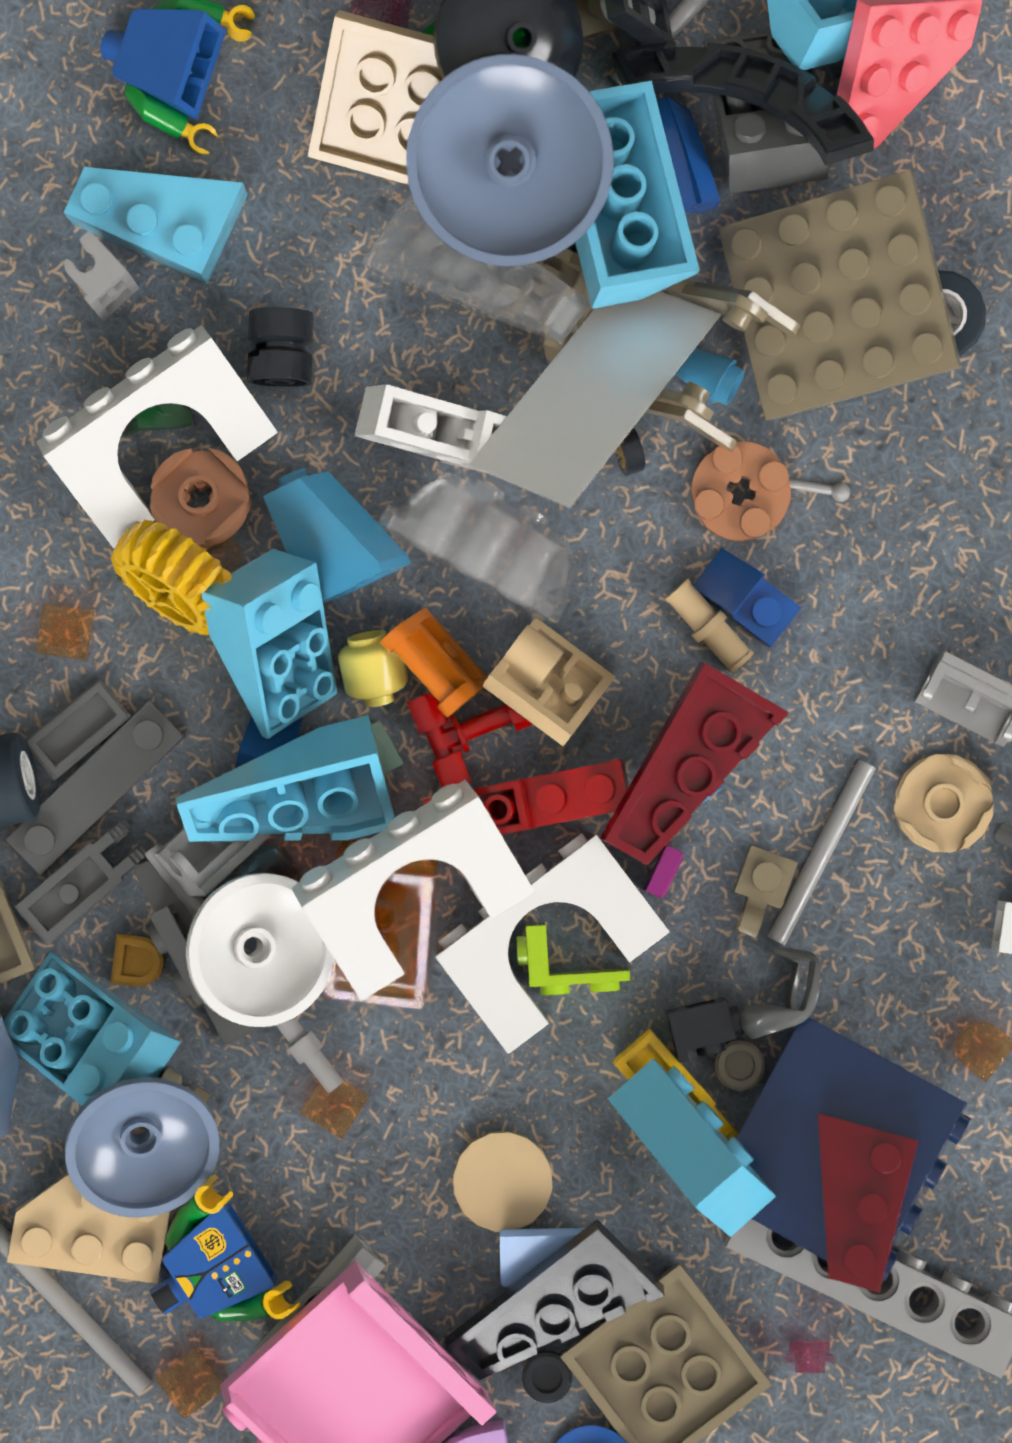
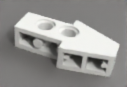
[354,384,507,473]

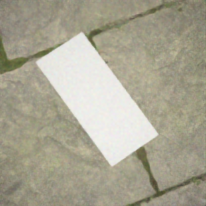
[468,291,722,508]

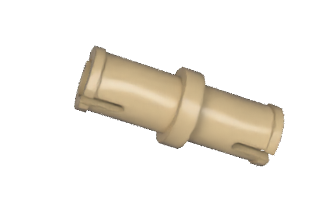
[664,579,754,674]

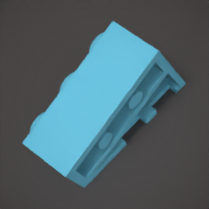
[63,167,248,284]
[608,1058,776,1237]

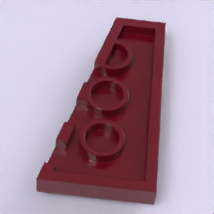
[600,662,789,865]

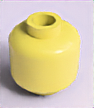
[338,630,408,707]

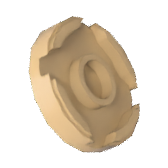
[893,754,994,853]
[453,1131,552,1232]

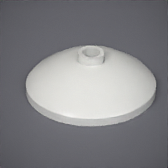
[186,873,334,1027]

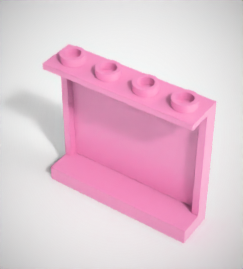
[220,1260,497,1443]

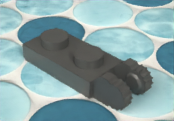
[14,819,151,945]

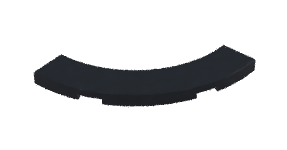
[612,42,874,166]

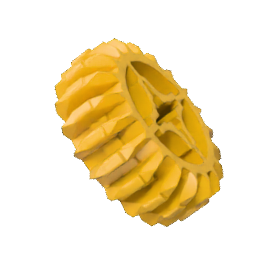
[110,520,232,636]

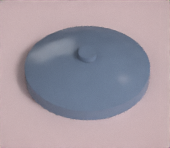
[406,54,614,266]

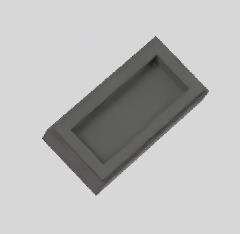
[25,678,132,780]

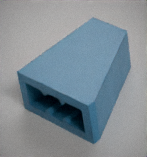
[263,468,411,603]

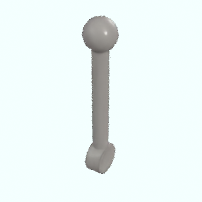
[748,478,851,502]

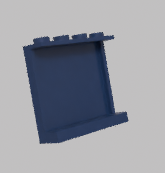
[736,1017,971,1281]

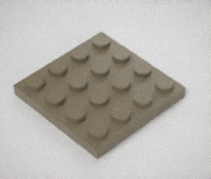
[718,170,962,421]

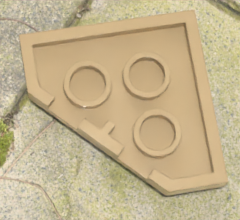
[7,1127,170,1284]

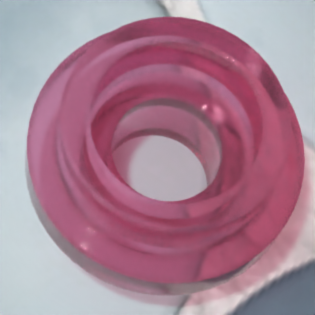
[784,1341,835,1374]

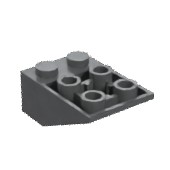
[704,31,828,194]

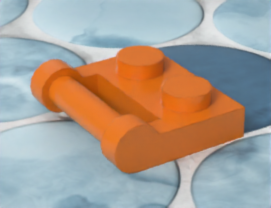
[379,607,488,718]

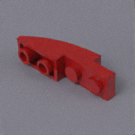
[423,759,629,835]

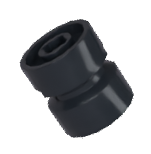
[247,307,314,387]

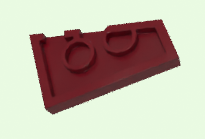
[818,1113,919,1293]

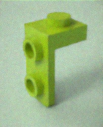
[516,923,630,995]

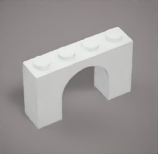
[36,325,278,548]
[291,780,535,1001]
[435,833,669,1054]

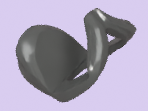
[740,948,821,1039]

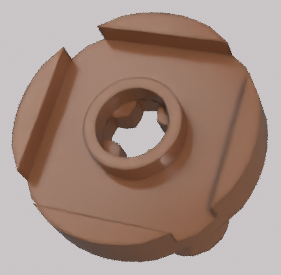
[691,441,791,542]
[149,448,252,550]

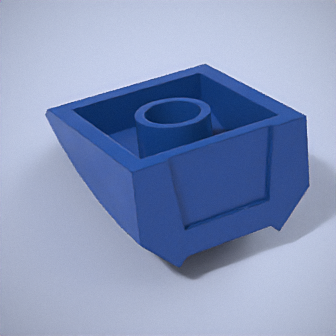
[656,97,720,215]

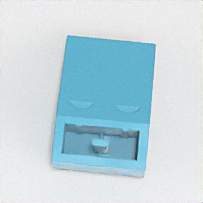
[202,548,338,739]
[3,951,181,1106]

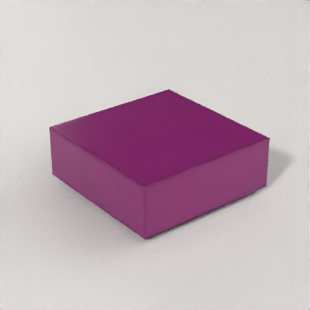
[643,845,684,898]

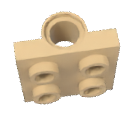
[482,618,616,746]

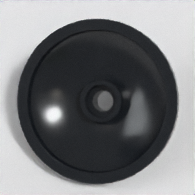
[433,0,583,79]

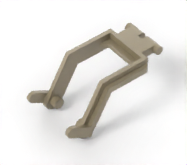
[504,249,800,451]

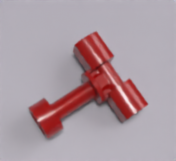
[406,692,534,788]

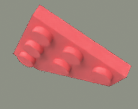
[837,0,983,149]

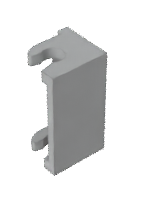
[64,230,140,322]
[914,651,1012,747]
[154,827,272,896]

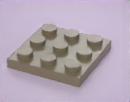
[560,1262,772,1443]

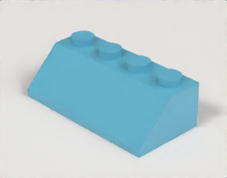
[575,81,699,309]

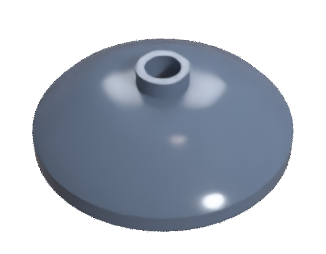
[65,1077,220,1218]

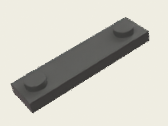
[6,700,185,876]

